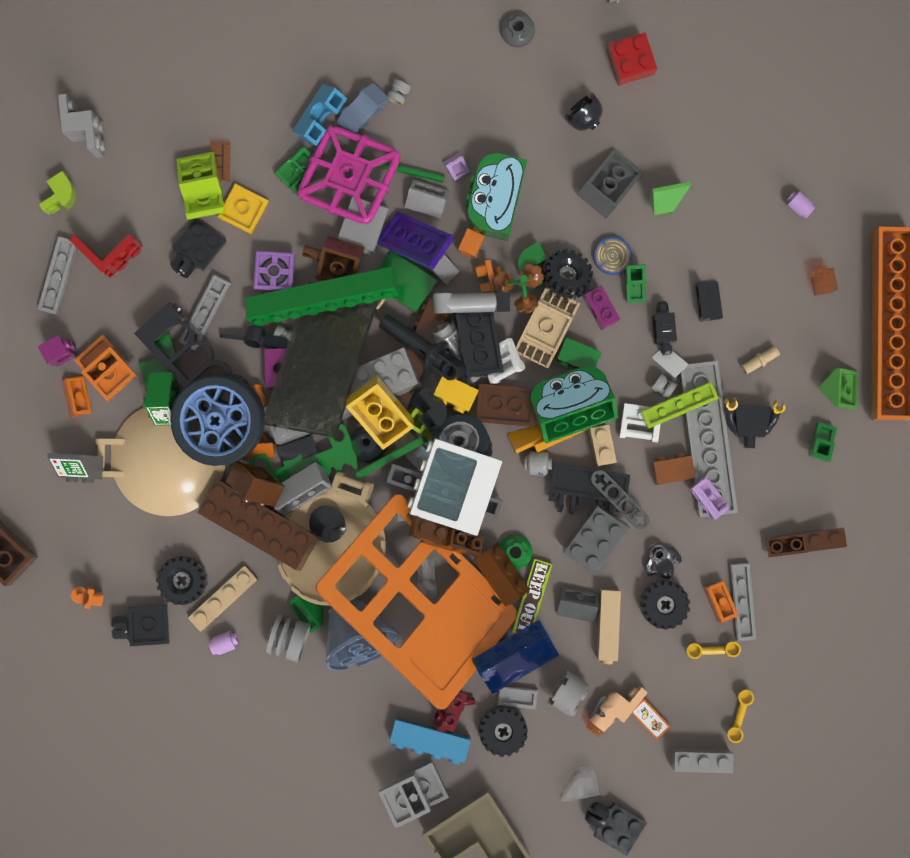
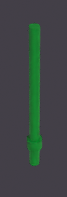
[333,149,445,183]

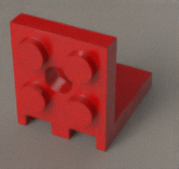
[69,234,143,278]

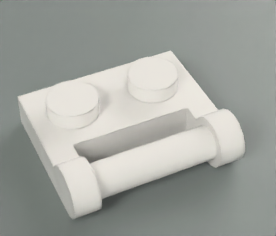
[488,338,525,385]
[619,403,660,443]

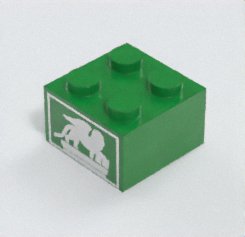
[143,372,181,425]

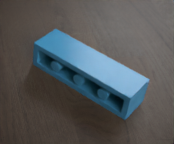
[389,717,471,764]

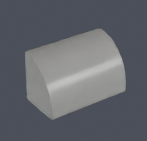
[405,180,450,219]

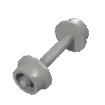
[432,322,481,385]

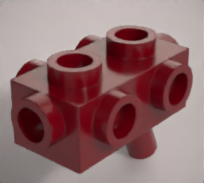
[433,689,475,733]

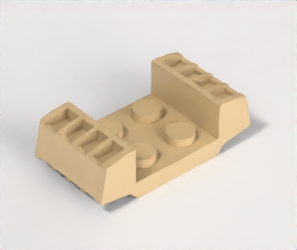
[516,288,580,368]

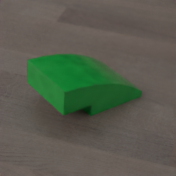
[379,251,438,314]

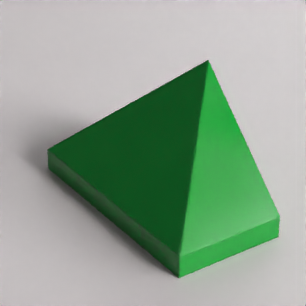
[288,595,323,633]

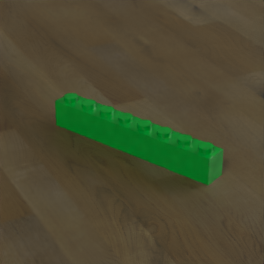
[245,266,399,326]

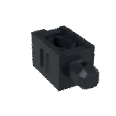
[652,301,677,356]

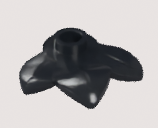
[645,544,682,579]

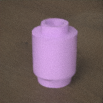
[787,191,816,219]
[208,631,239,655]

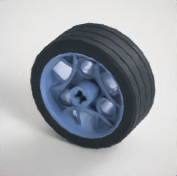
[170,375,266,466]

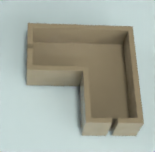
[422,788,531,858]

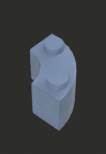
[337,83,389,134]

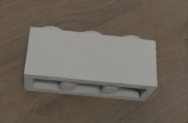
[274,462,332,516]
[671,748,734,773]

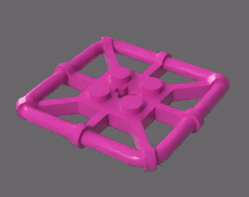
[297,125,401,225]

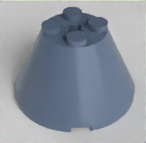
[326,599,400,671]

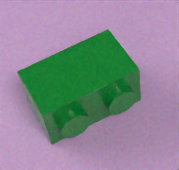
[556,337,602,369]

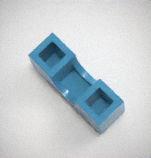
[292,84,347,146]

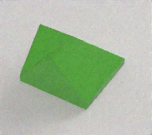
[647,181,691,215]
[819,368,858,410]

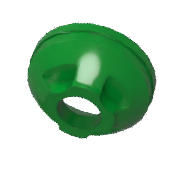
[499,534,533,569]

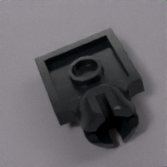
[170,218,226,278]
[111,604,170,646]
[585,802,647,856]

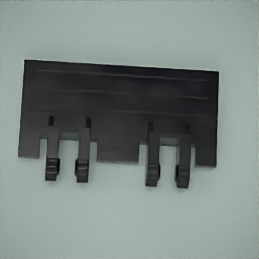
[548,463,630,514]

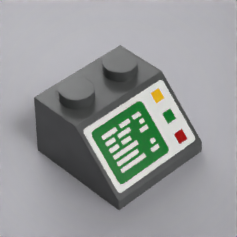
[47,453,103,483]

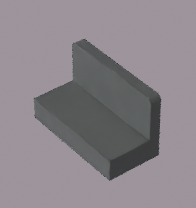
[557,586,600,622]

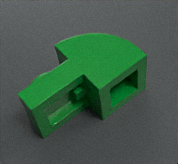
[624,264,647,303]
[808,422,837,462]

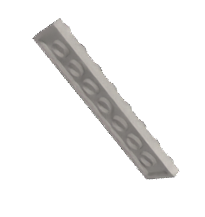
[680,361,738,518]

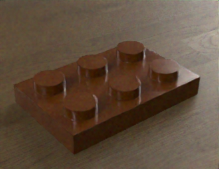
[476,384,534,427]

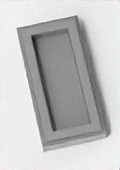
[498,685,538,709]

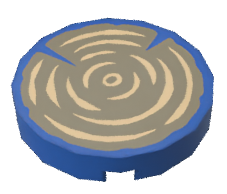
[594,237,632,275]

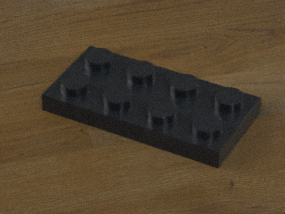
[454,312,504,378]

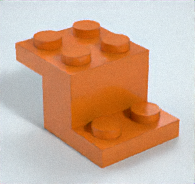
[74,335,137,402]

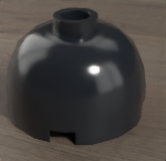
[564,93,603,131]

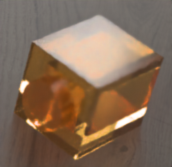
[810,265,838,296]

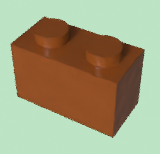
[651,453,696,485]

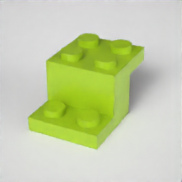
[176,151,225,220]

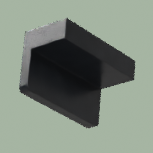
[695,281,723,322]

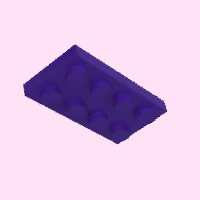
[377,211,454,270]

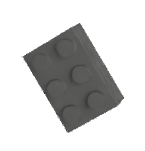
[563,502,629,575]

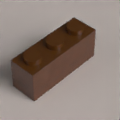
[473,542,530,607]

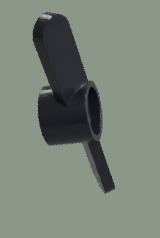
[220,325,289,349]

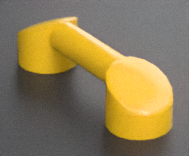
[686,642,741,659]
[727,689,754,743]

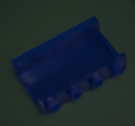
[472,620,559,694]

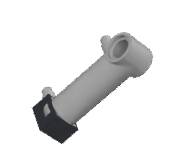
[433,292,510,313]

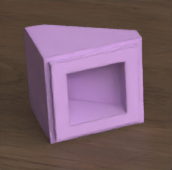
[443,153,471,181]

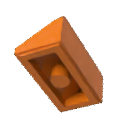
[62,376,92,418]
[235,442,275,459]
[703,580,739,623]

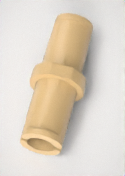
[741,346,780,375]

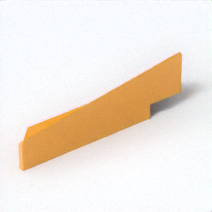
[508,425,590,454]

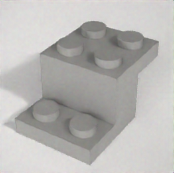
[58,94,106,158]
[378,761,449,828]

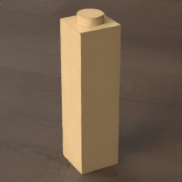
[597,589,621,664]

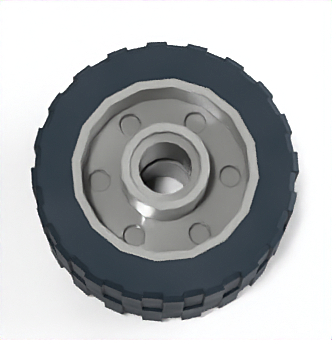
[431,414,493,479]

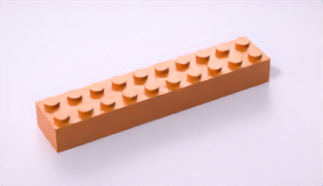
[871,226,910,421]

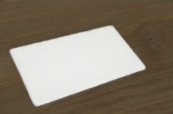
[652,350,688,377]

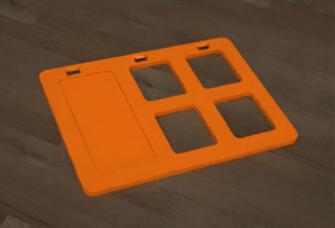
[316,495,518,709]

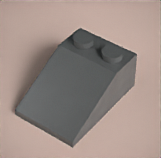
[577,149,643,218]

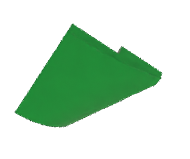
[274,146,313,196]

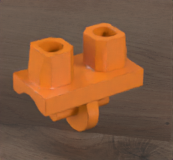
[475,260,508,293]
[71,584,104,609]

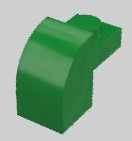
[517,242,547,289]

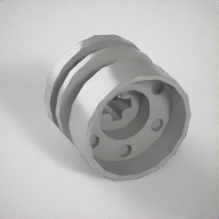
[266,614,310,663]

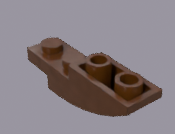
[409,516,484,556]
[766,527,847,557]

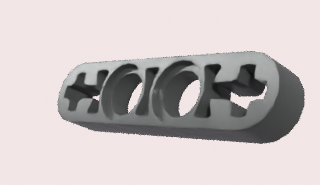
[590,470,650,529]

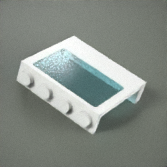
[407,438,502,536]

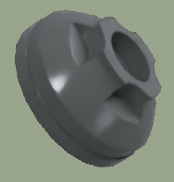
[501,12,535,47]

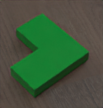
[139,334,182,382]

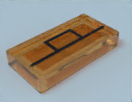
[210,142,231,181]

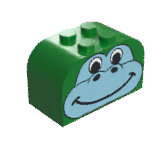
[465,153,527,241]
[531,366,618,444]

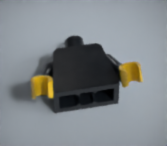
[724,397,785,449]

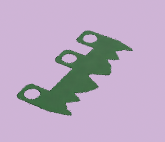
[249,424,358,483]

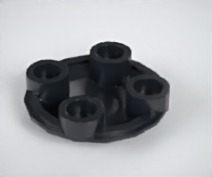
[309,506,346,543]

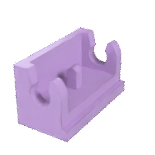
[689,476,730,520]

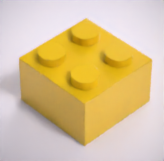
[434,376,479,415]

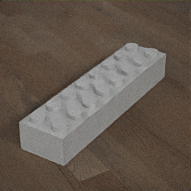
[264,348,422,445]

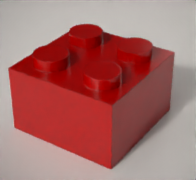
[607,32,657,86]

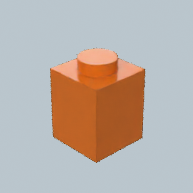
[458,228,485,260]

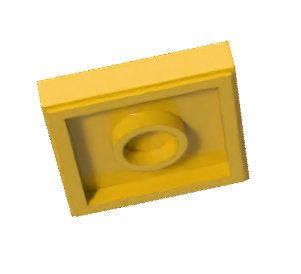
[217,183,269,235]

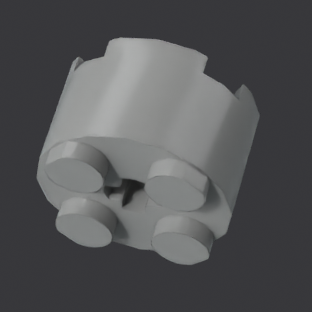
[547,670,589,717]

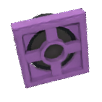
[253,251,295,291]

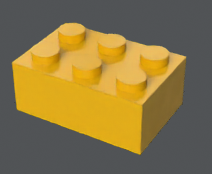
[346,375,414,450]

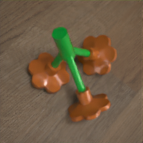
[492,264,544,313]

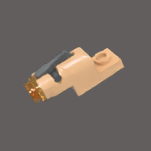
[586,685,648,737]

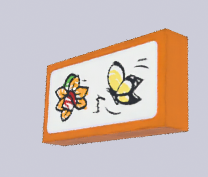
[632,698,671,740]

